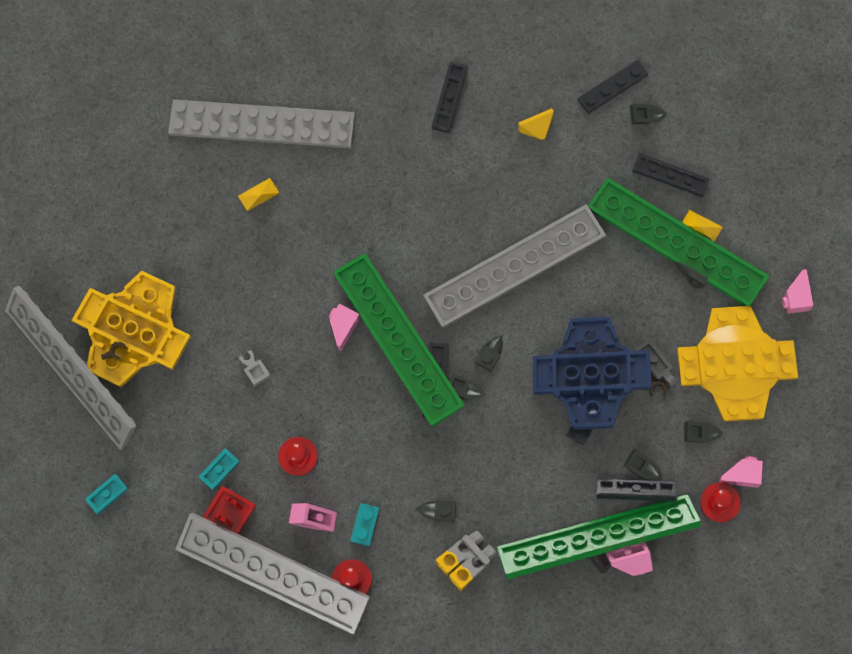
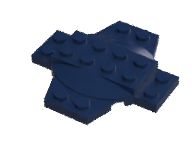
[533,316,652,430]

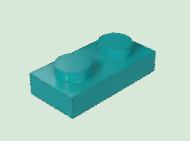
[199,448,240,491]
[85,474,129,515]
[350,503,380,547]

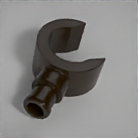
[101,342,129,361]
[649,379,667,397]

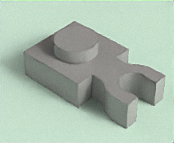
[239,350,271,387]

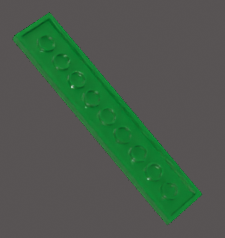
[588,177,769,307]
[333,253,465,427]
[497,494,701,580]

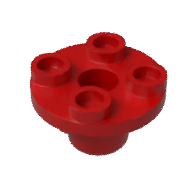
[278,437,318,476]
[700,483,741,523]
[332,560,372,594]

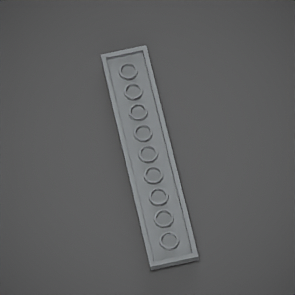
[168,99,355,148]
[423,204,606,329]
[5,286,136,450]
[175,513,370,635]

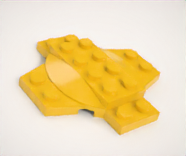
[71,271,191,388]
[677,306,798,422]

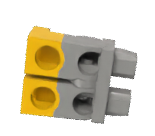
[436,531,496,591]

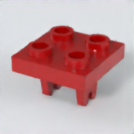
[203,486,256,534]

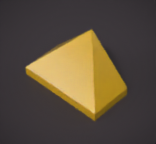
[518,109,554,140]
[238,178,279,211]
[682,209,723,242]

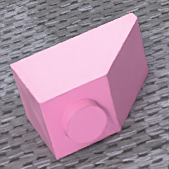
[782,269,814,314]
[329,304,360,351]
[719,457,763,488]
[289,503,337,532]
[606,542,653,576]

